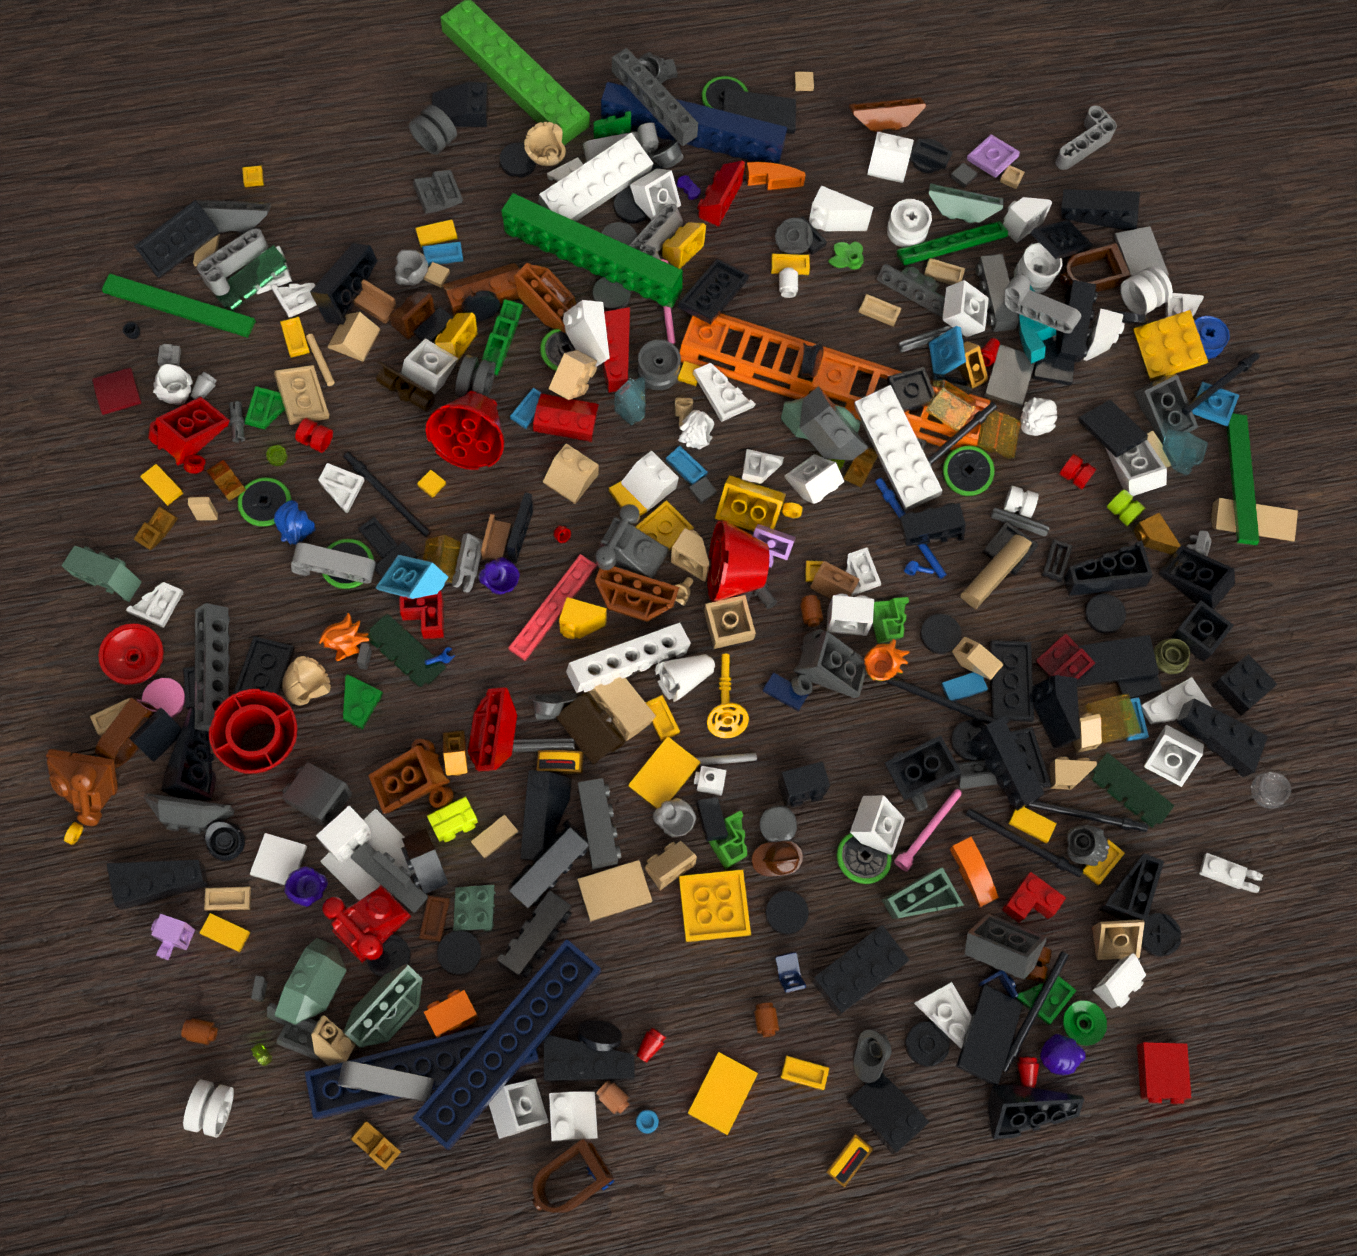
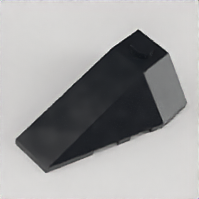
[161,708,216,800]
[520,770,572,860]
[988,1085,1084,1139]

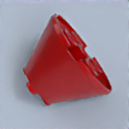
[426,391,504,470]

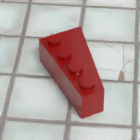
[602,307,630,393]

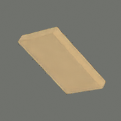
[274,365,329,425]
[577,860,652,922]

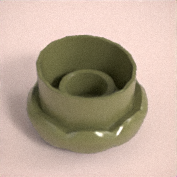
[1154,639,1190,674]

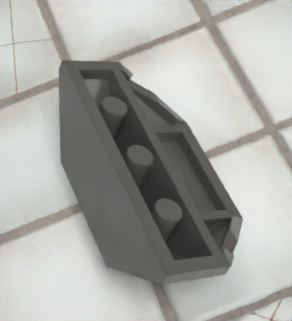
[193,200,271,233]
[800,386,868,460]
[144,793,235,834]

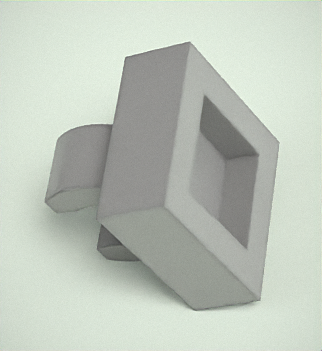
[158,344,181,367]
[1187,530,1212,556]

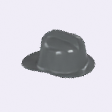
[647,139,684,168]
[528,691,577,719]
[853,1029,892,1083]

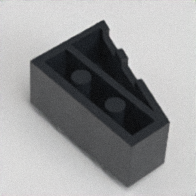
[900,503,966,546]
[1098,853,1164,922]

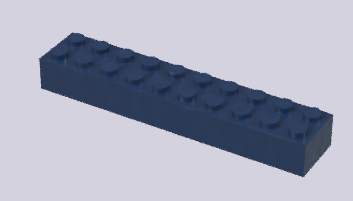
[601,82,787,164]
[412,939,601,1150]
[305,1024,539,1120]

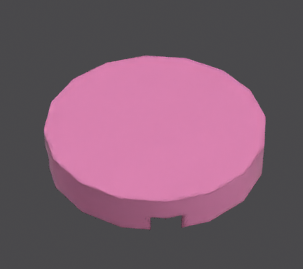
[142,678,185,718]

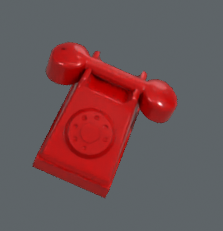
[148,397,230,474]
[322,885,411,963]

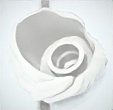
[153,364,193,405]
[1020,397,1058,436]
[678,410,715,450]

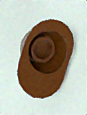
[752,841,803,877]

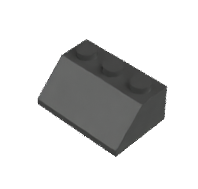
[965,913,1047,979]

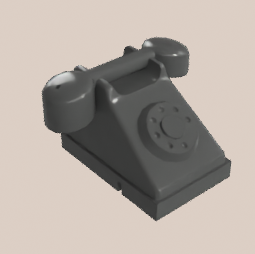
[595,504,669,579]
[791,629,866,699]

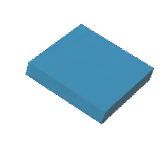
[929,326,966,375]
[1192,382,1239,426]

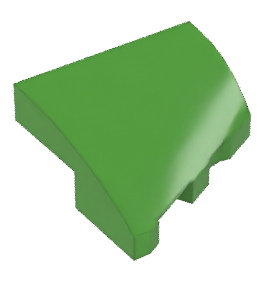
[873,597,909,643]
[703,811,747,870]

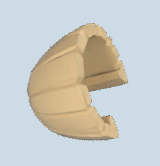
[524,122,566,166]
[282,656,331,706]

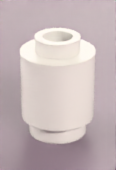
[779,268,798,298]

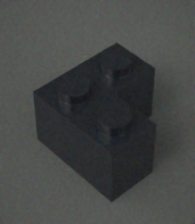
[401,828,449,894]

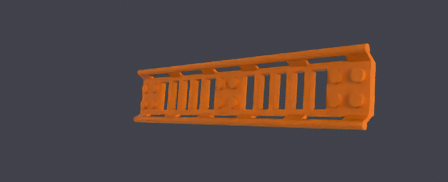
[679,313,991,451]

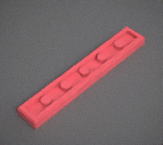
[508,554,597,661]

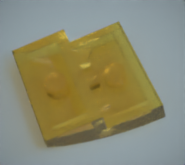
[977,411,1021,459]
[1086,694,1142,745]

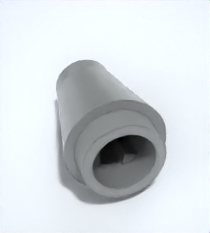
[190,372,217,400]

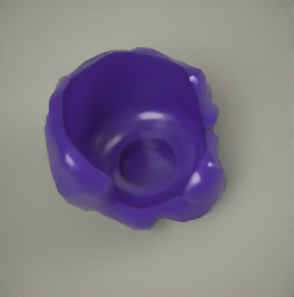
[478,557,520,595]
[284,866,328,907]
[1040,1034,1086,1075]

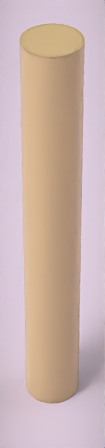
[306,334,335,386]

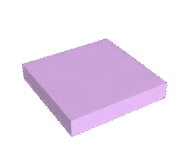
[967,134,1020,178]

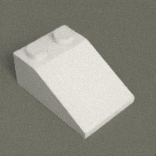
[809,186,874,231]
[563,300,610,367]
[1105,440,1167,496]

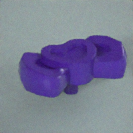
[676,175,701,200]

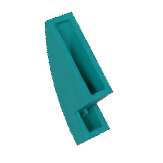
[1019,285,1056,364]

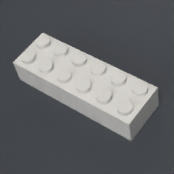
[538,133,653,221]
[854,385,942,512]

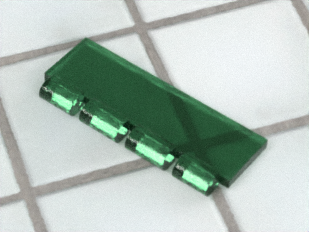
[214,245,288,311]
[367,614,446,687]
[1091,753,1175,828]

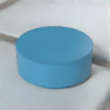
[636,1110,659,1134]

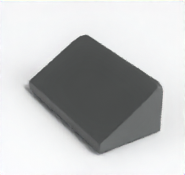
[956,760,997,789]

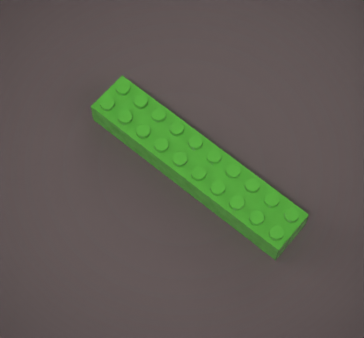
[441,0,590,145]

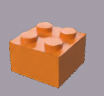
[424,989,479,1038]

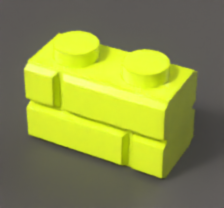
[427,796,478,842]

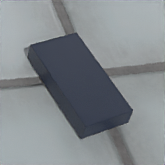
[763,672,809,712]

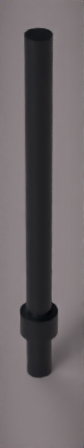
[1182,352,1260,415]
[927,402,997,466]
[343,452,431,538]
[884,677,997,724]
[1027,800,1148,832]
[966,808,1083,878]
[1003,951,1069,1072]

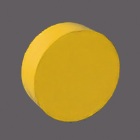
[782,502,803,518]
[64,822,83,845]

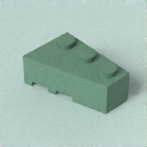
[62,545,142,602]
[882,867,964,919]

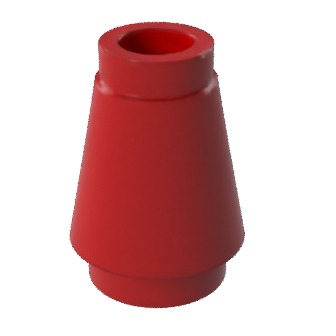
[981,338,1000,366]
[636,1027,666,1063]
[1017,1057,1039,1088]

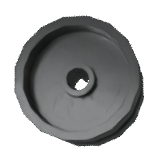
[409,105,457,155]
[638,340,681,391]
[455,354,495,397]

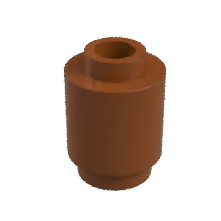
[800,595,824,627]
[754,1003,779,1037]
[181,1018,218,1045]

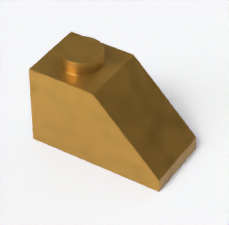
[957,341,989,389]
[1134,513,1181,555]
[443,730,468,776]

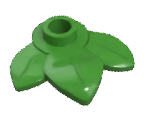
[828,241,864,270]

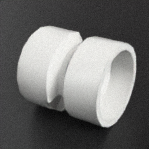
[1004,486,1039,518]

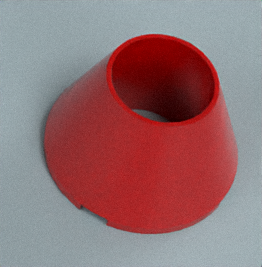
[707,520,770,602]
[209,689,298,774]

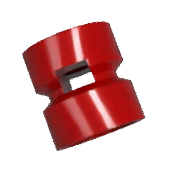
[295,418,333,453]
[1059,454,1097,490]

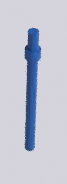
[875,478,947,579]

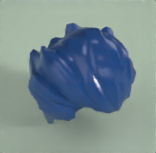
[274,501,316,545]

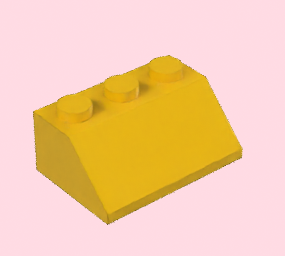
[715,475,786,532]

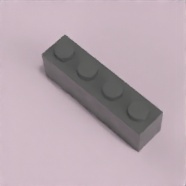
[975,254,1019,332]
[578,778,621,870]

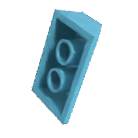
[376,555,448,599]

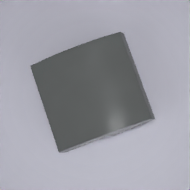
[413,170,463,214]

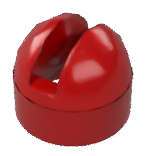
[553,525,571,543]

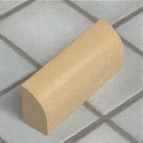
[1211,498,1298,542]
[960,535,1032,610]
[588,664,656,741]

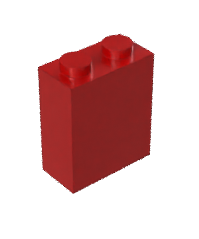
[1137,1042,1191,1104]

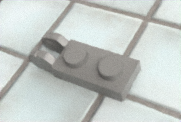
[452,533,483,592]

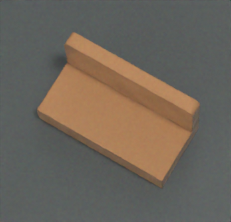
[354,279,397,324]
[481,514,512,561]
[810,561,860,599]

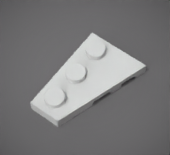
[693,363,756,422]
[1141,677,1213,725]
[914,982,972,1049]

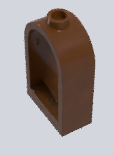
[1060,243,1131,292]
[95,697,158,768]
[532,1138,614,1213]

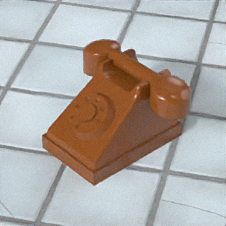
[368,739,453,814]
[46,749,118,826]

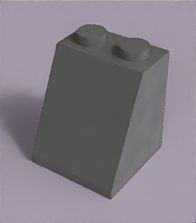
[282,762,352,828]

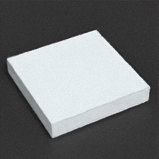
[250,833,307,885]

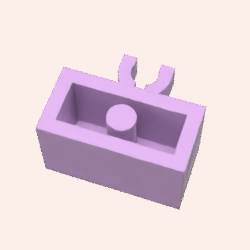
[753,524,796,568]
[151,914,195,960]

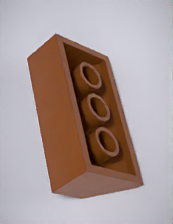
[442,263,520,317]

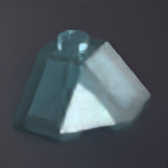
[615,377,645,426]
[1162,430,1208,475]

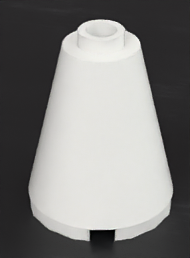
[655,654,715,702]

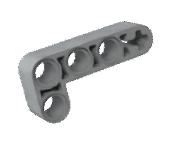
[1055,106,1117,170]
[583,123,659,162]
[629,204,683,260]
[197,228,268,296]
[1005,274,1082,333]
[291,543,376,583]
[338,1061,434,1102]

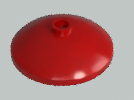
[98,624,164,685]

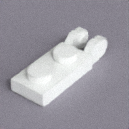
[1199,853,1263,893]

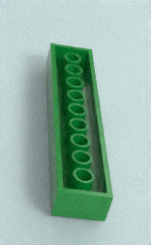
[501,193,683,308]

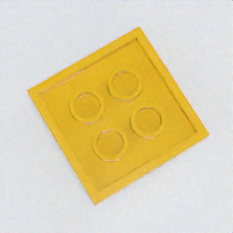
[1134,310,1208,382]
[679,870,751,942]

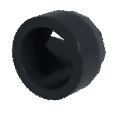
[123,322,141,339]

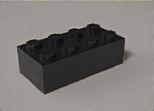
[811,925,910,1016]

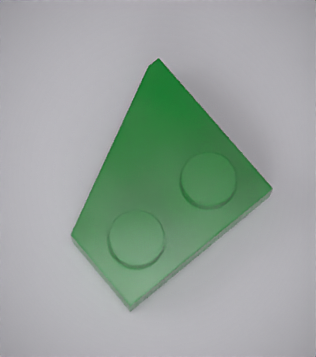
[594,111,631,139]
[245,386,285,430]
[343,674,383,730]
[1016,976,1076,1025]

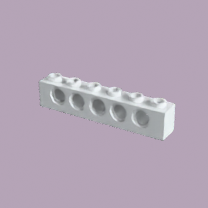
[566,623,691,693]

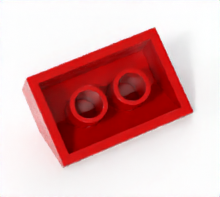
[697,161,745,226]
[533,394,599,442]

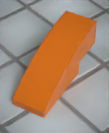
[745,162,806,190]
[950,837,999,908]

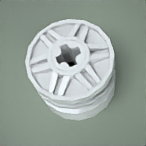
[1014,243,1062,293]
[1120,265,1173,315]

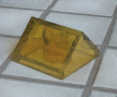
[925,379,976,432]
[423,535,461,583]

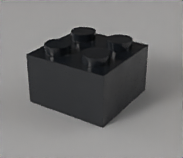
[1171,600,1234,662]
[1212,654,1277,716]
[778,761,830,807]

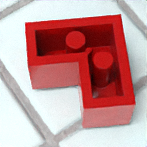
[400,591,444,639]
[1001,872,1066,923]

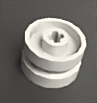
[887,199,932,248]
[183,1079,234,1138]

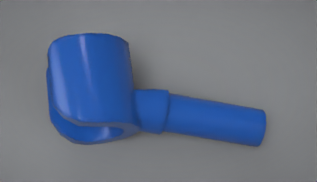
[904,561,934,575]
[425,647,455,665]

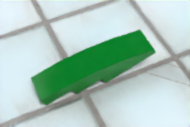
[482,299,524,376]

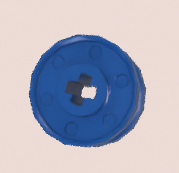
[1194,316,1230,359]

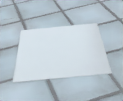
[320,808,415,900]

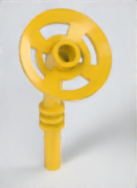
[707,654,749,738]

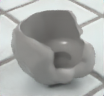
[395,249,428,286]
[653,798,696,837]

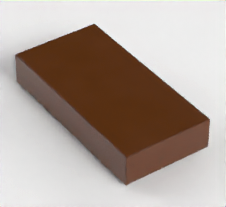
[419,895,450,943]

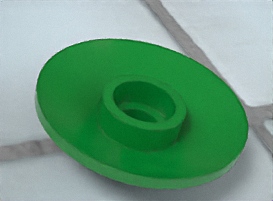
[1063,1001,1107,1046]

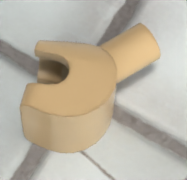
[674,397,693,427]
[675,577,693,606]

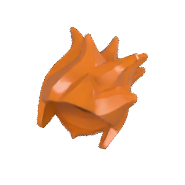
[319,613,369,661]
[864,639,910,681]

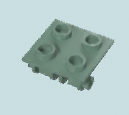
[453,885,496,931]

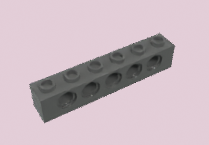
[612,48,698,146]
[195,603,230,731]

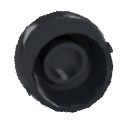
[802,343,824,378]
[205,821,245,861]

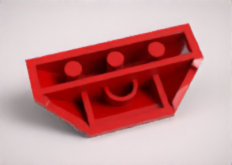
[468,687,517,771]

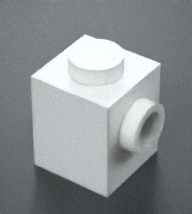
[694,766,726,796]

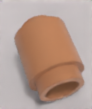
[596,1080,630,1114]

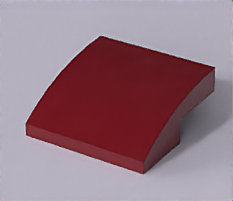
[92,367,142,415]
[1035,633,1095,679]

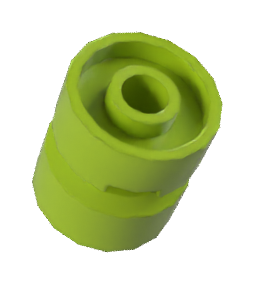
[1107,489,1145,526]

